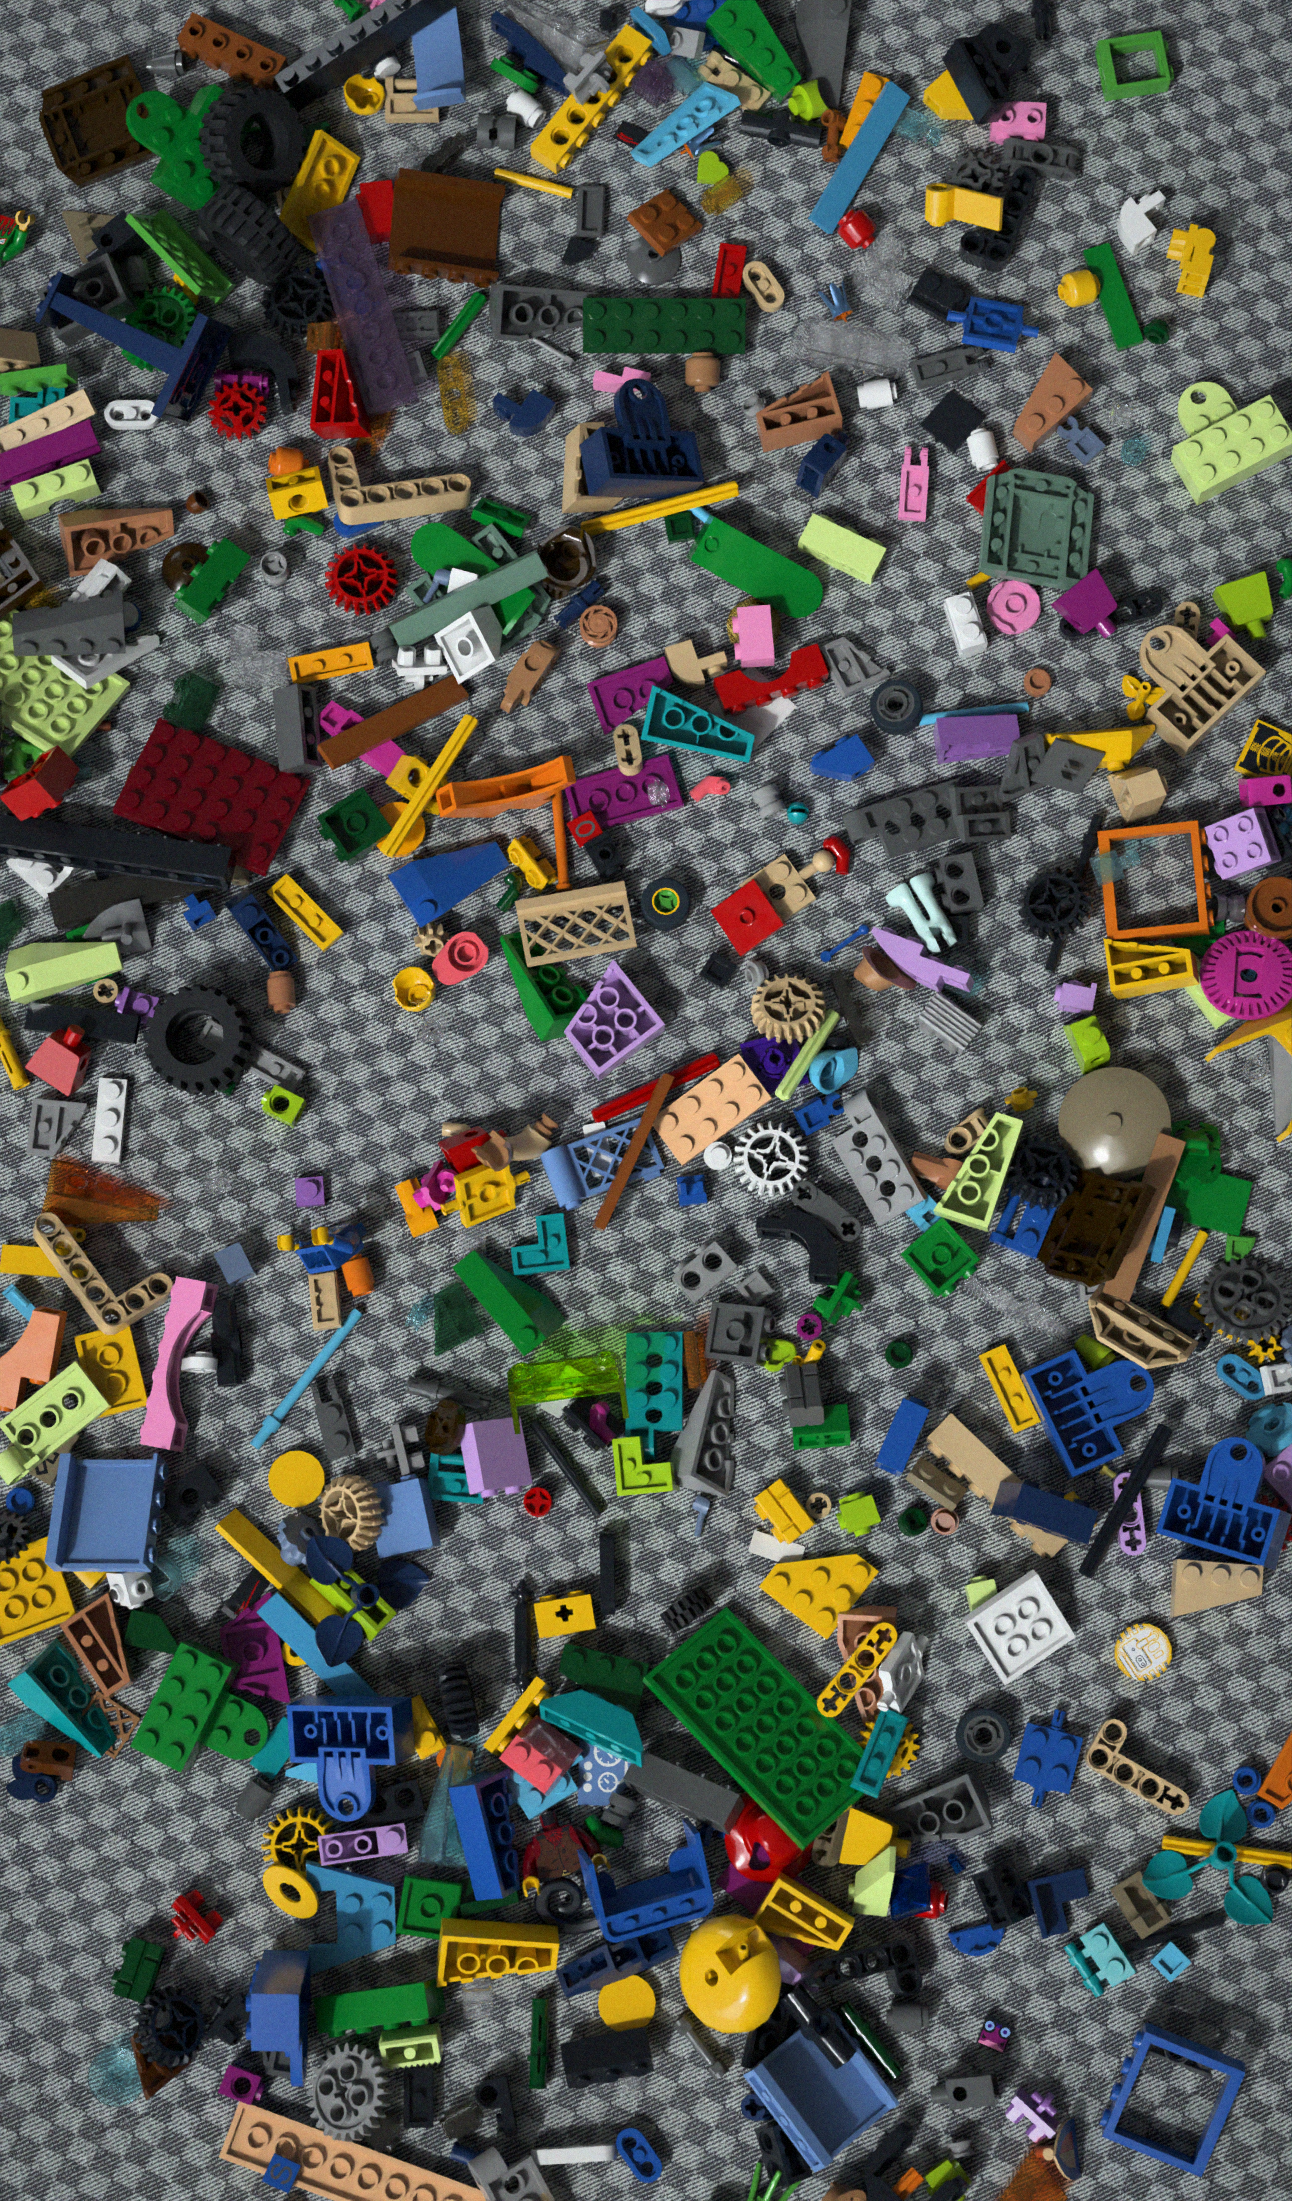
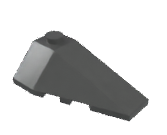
[795,0,852,110]
[875,1769,993,1843]

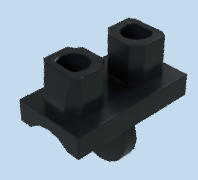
[206,1991,250,2046]

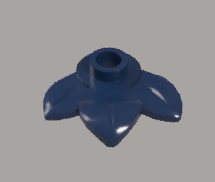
[6,1756,58,1803]

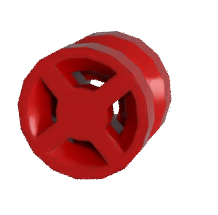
[523,1487,553,1517]

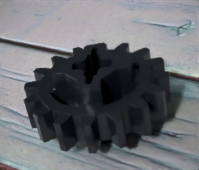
[0,1511,33,1565]

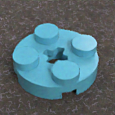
[1246,1402,1292,1457]

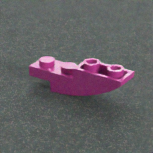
[318,700,414,778]

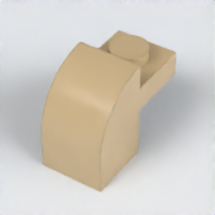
[665,639,728,689]

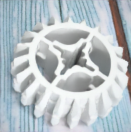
[733,1121,809,1197]

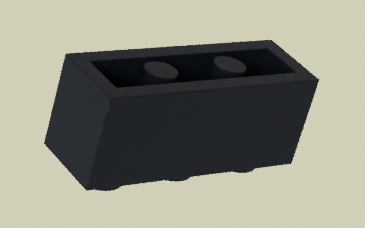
[942,36,1013,125]
[560,2026,655,2089]

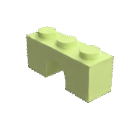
[10,459,101,521]

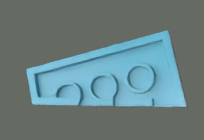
[630,82,741,167]

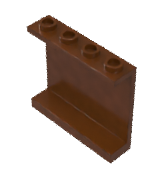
[387,168,506,288]

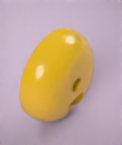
[679,1914,782,2034]

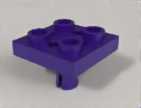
[740,1037,809,1095]

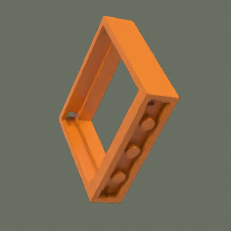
[1097,820,1214,943]

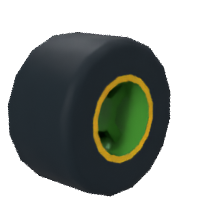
[641,877,691,931]

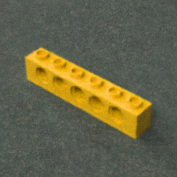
[530,24,653,175]

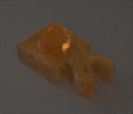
[356,406,392,457]

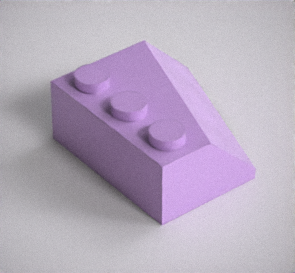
[564,959,665,1081]

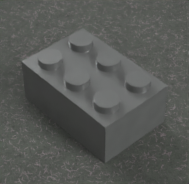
[37,253,139,346]

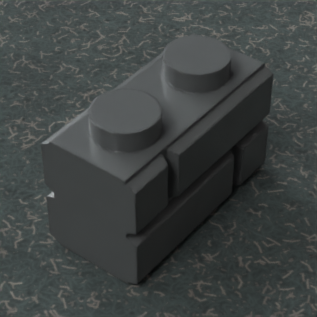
[779,1363,824,1427]

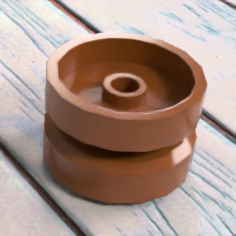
[1243,877,1292,943]

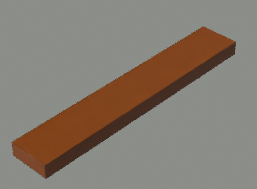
[317,674,469,770]
[592,1073,674,1232]

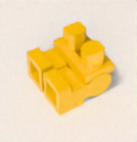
[1166,224,1216,298]

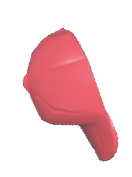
[432,932,488,985]

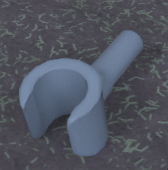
[422,568,451,604]
[692,1495,711,1537]

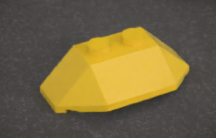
[1043,724,1155,772]

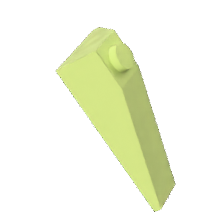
[4,942,124,1004]

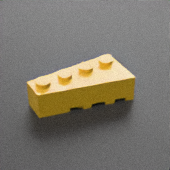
[436,1918,559,1987]

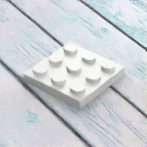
[962,1570,1076,1686]

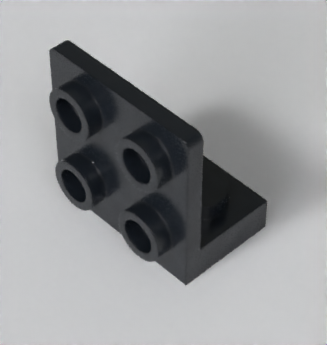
[562,1389,625,1454]

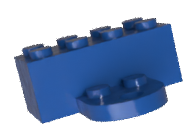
[1020,1349,1154,1481]
[1156,1437,1292,1570]
[286,1695,415,1822]
[246,1950,311,2087]

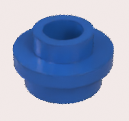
[1233,1766,1262,1795]
[1246,1799,1276,1829]

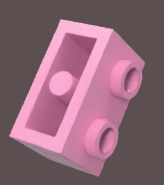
[989,101,1047,145]
[732,605,775,668]

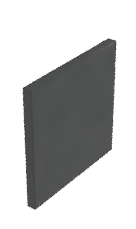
[1030,737,1105,794]

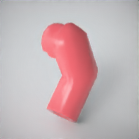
[689,776,731,802]

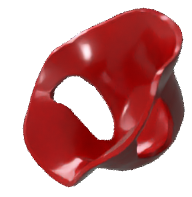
[725,1792,814,1884]

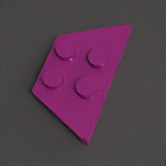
[219,1592,291,1703]

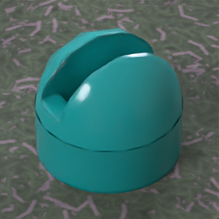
[787,801,809,825]

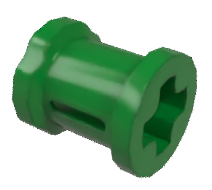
[333,0,369,23]

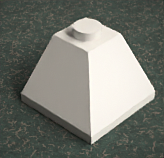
[434,605,502,684]

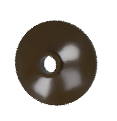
[162,543,209,593]

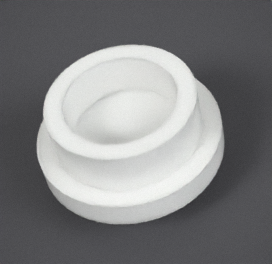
[703,1142,732,1170]

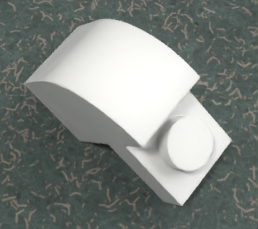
[1117,190,1166,255]

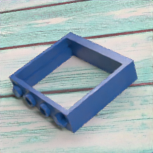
[1099,2022,1246,2177]

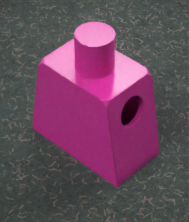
[1238,774,1292,807]

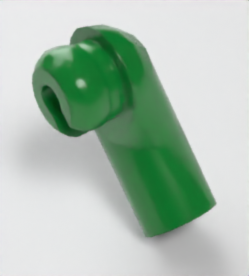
[1276,558,1292,600]
[584,1814,624,1848]

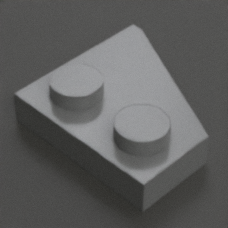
[819,637,891,698]

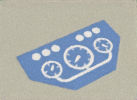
[578,1727,639,1806]

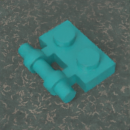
[1063,1920,1138,1998]

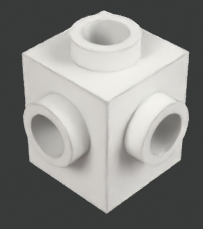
[106,1572,154,1609]

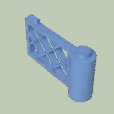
[540,1118,664,1211]

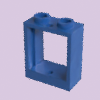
[873,1396,930,1477]

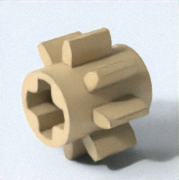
[414,922,449,957]

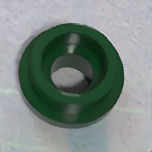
[1143,319,1170,344]

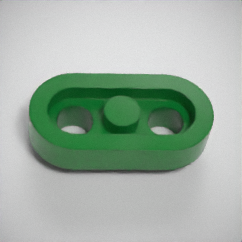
[489,55,540,94]

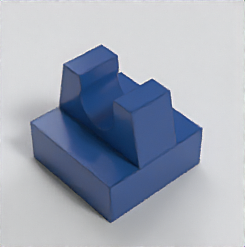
[183,894,217,931]
[676,1175,707,1207]

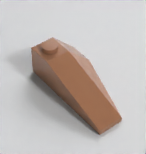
[58,508,174,577]
[837,1605,898,1726]

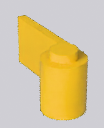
[925,183,1003,231]

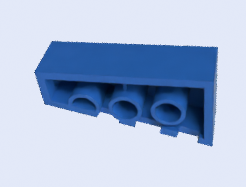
[448,1768,520,1901]

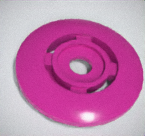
[1199,931,1292,1020]

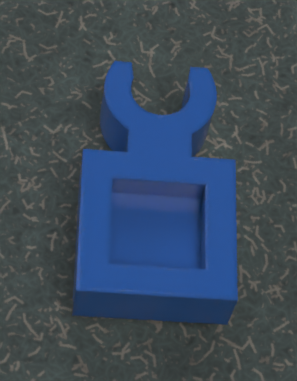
[792,1092,844,1136]

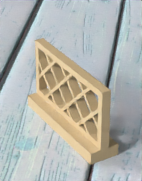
[515,881,637,967]

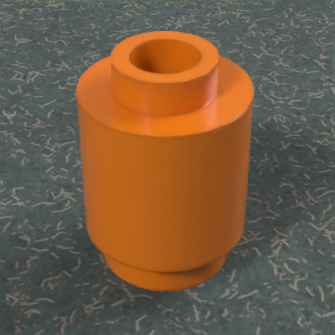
[341,1254,376,1297]

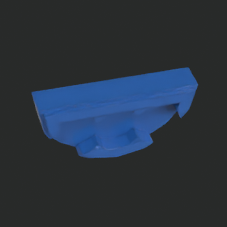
[947,1923,1005,1956]

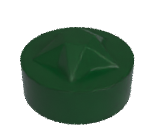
[898,1507,928,1537]

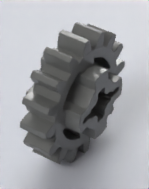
[945,151,1004,197]

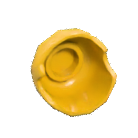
[344,73,386,115]
[392,966,436,1012]

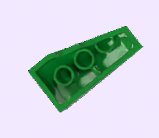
[452,1250,566,1356]

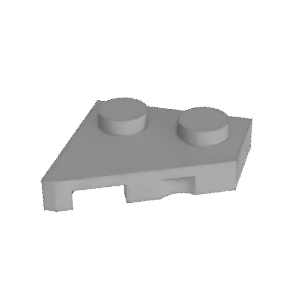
[26,1098,88,1158]

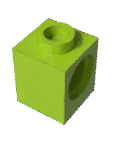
[261,1084,307,1128]

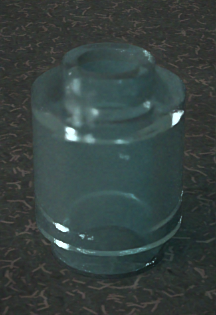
[664,57,703,97]

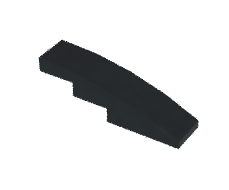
[24,1002,141,1045]

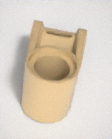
[944,1107,990,1156]

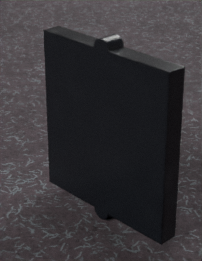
[920,390,985,454]

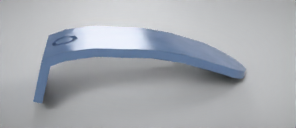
[412,6,466,111]

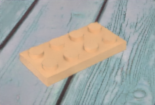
[653,1053,773,1166]

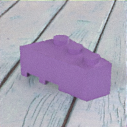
[933,712,1020,764]

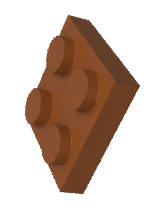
[627,188,703,258]

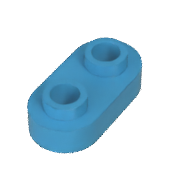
[1216,1354,1265,1401]

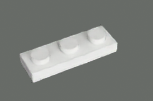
[92,1078,129,1164]

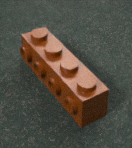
[177,12,288,92]

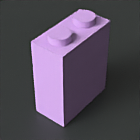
[460,1416,533,1498]

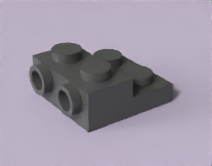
[704,1302,776,1367]

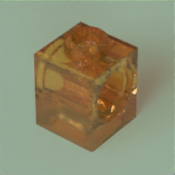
[306,322,347,355]

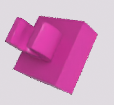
[1206,617,1239,647]

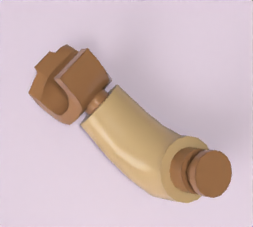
[471,1113,559,1171]

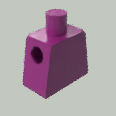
[1051,568,1118,639]

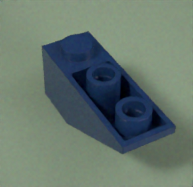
[224,888,299,972]

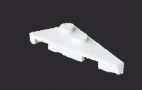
[51,634,160,690]

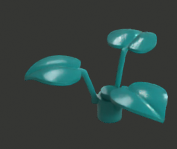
[1142,1790,1273,1925]

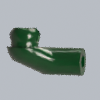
[496,871,524,913]

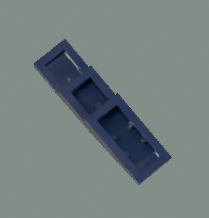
[490,10,571,98]
[556,1928,679,1998]

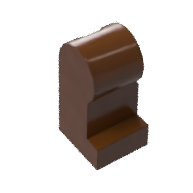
[20,1740,77,1781]

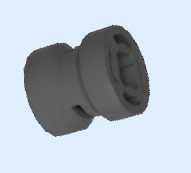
[369,629,399,666]
[601,1792,638,1830]

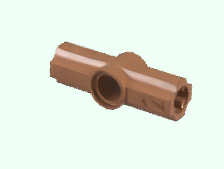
[910,1151,963,1190]

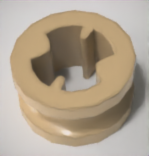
[93,979,120,1006]
[806,1493,832,1519]

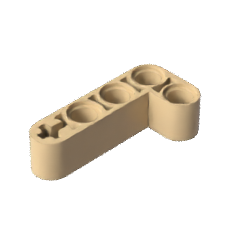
[1084,1719,1189,1815]

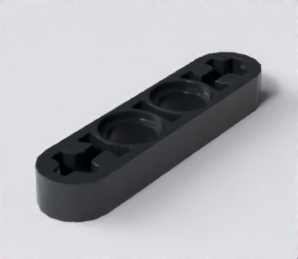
[1058,592,1163,641]

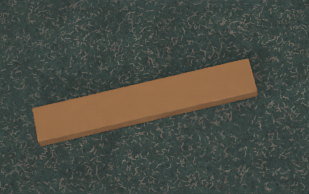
[1102,1133,1186,1302]

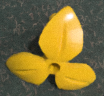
[1122,675,1166,721]

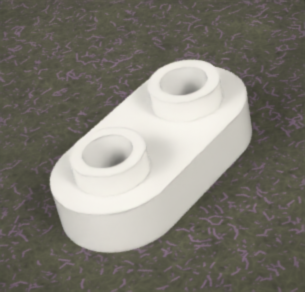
[104,400,160,430]
[181,1352,218,1373]

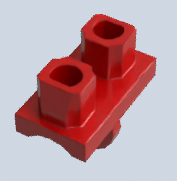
[171,1889,223,1945]

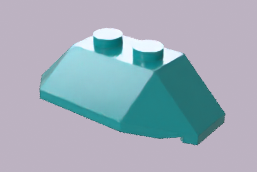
[540,1690,644,1767]

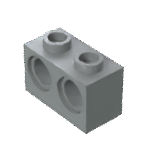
[672,1241,737,1306]

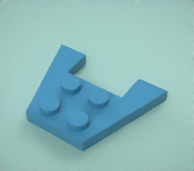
[306,1860,396,1975]

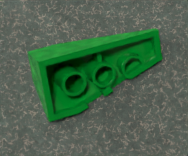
[499,932,589,1042]

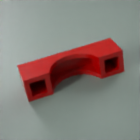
[713,643,829,717]

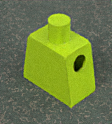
[1212,571,1273,642]
[1063,1015,1111,1075]

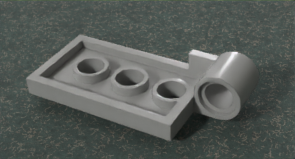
[831,1088,928,1226]
[467,2146,555,2201]

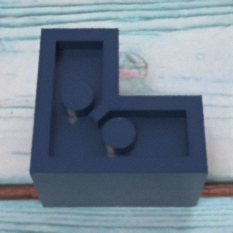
[1025,1867,1089,1939]

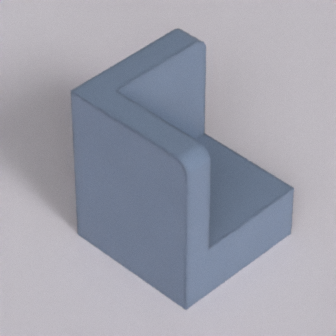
[214,1242,257,1288]

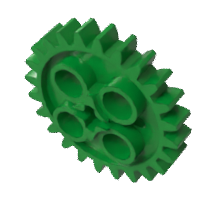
[120,286,199,372]

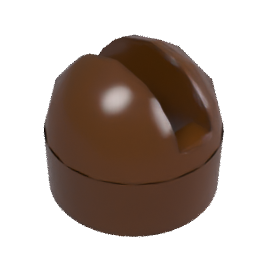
[186,490,210,515]

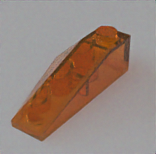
[41,1158,160,1224]

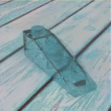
[418,1744,476,1868]

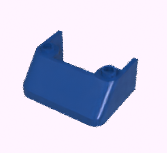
[577,1817,714,1943]

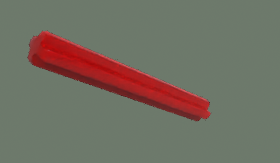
[591,1052,720,1123]

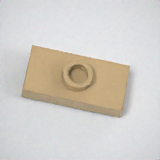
[308,1271,343,1331]

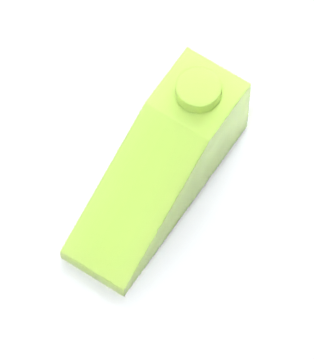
[847,1846,896,1917]

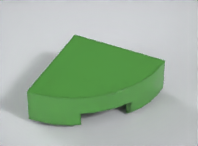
[1224,1234,1256,1264]

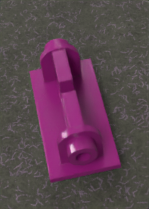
[213,369,271,399]

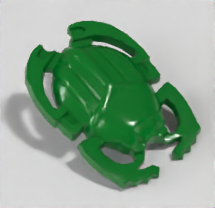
[1171,1120,1222,1186]

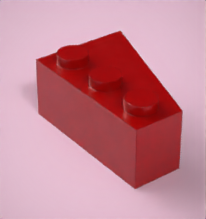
[310,349,373,439]

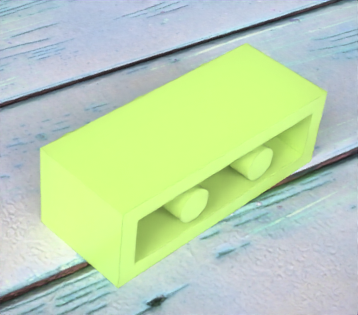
[798,513,887,585]

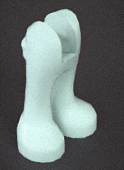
[885,873,957,955]

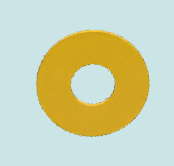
[263,1865,319,1919]

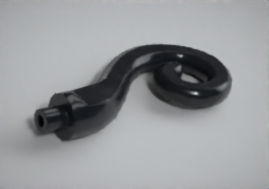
[534,1877,600,1935]

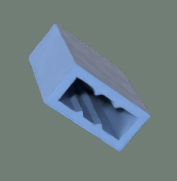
[373,1474,441,1559]

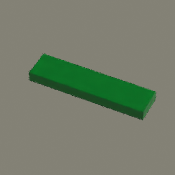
[1083,243,1144,351]

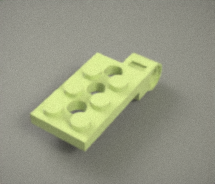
[0,1361,112,1486]

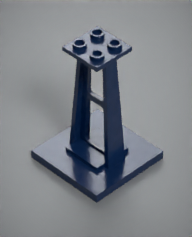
[35,271,234,427]

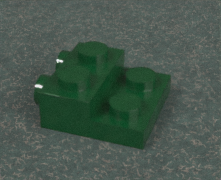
[317,786,392,866]

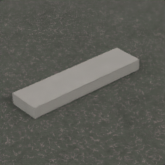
[196,1018,307,1094]

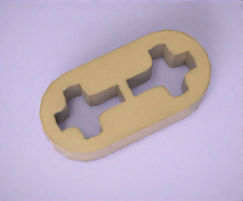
[613,724,643,776]

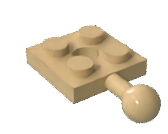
[739,850,834,921]

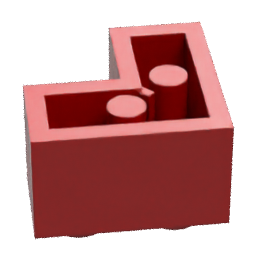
[0,745,80,821]

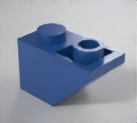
[809,734,875,782]

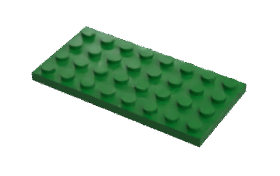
[643,1607,865,1851]

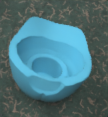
[809,1047,858,1095]

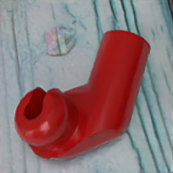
[823,836,851,875]

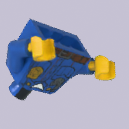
[277,1221,366,1274]

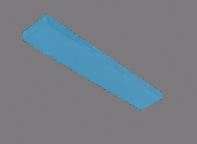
[808,81,911,234]
[256,1591,381,1697]

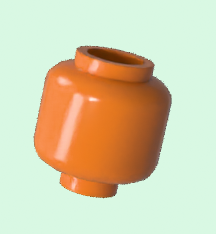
[268,446,309,477]

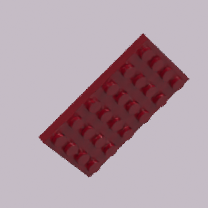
[113,717,311,877]

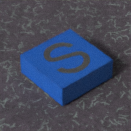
[262,2153,301,2194]

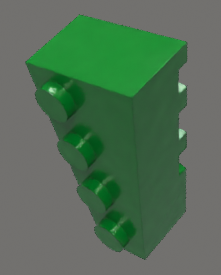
[705,0,802,105]
[313,1978,446,2038]

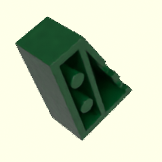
[558,1643,649,1721]

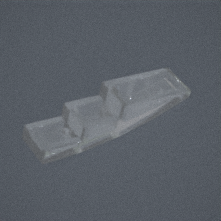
[962,1275,1071,1340]

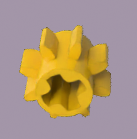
[1247,1335,1282,1364]

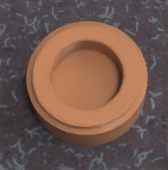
[1023,668,1052,697]

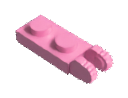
[898,446,929,522]

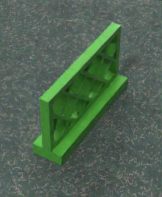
[125,209,237,304]

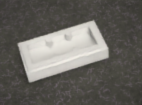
[1260,1362,1292,1396]

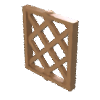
[82,1691,141,1759]

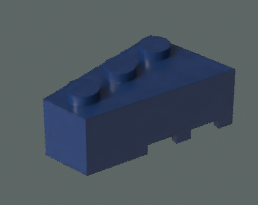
[990,1479,1099,1544]

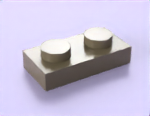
[905,1457,968,1512]

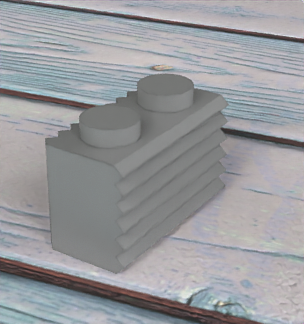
[917,991,983,1055]

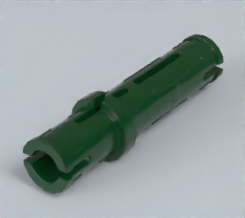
[527,1998,550,2089]
[835,1999,905,2081]

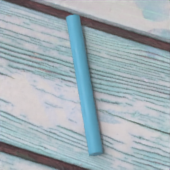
[919,701,1029,726]

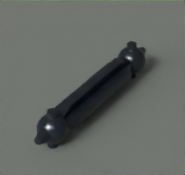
[511,1579,535,1695]

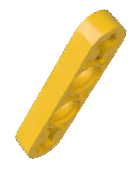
[817,1622,897,1717]

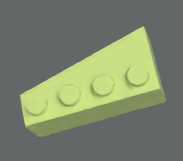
[933,1112,1024,1232]

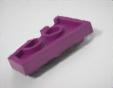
[586,656,673,736]

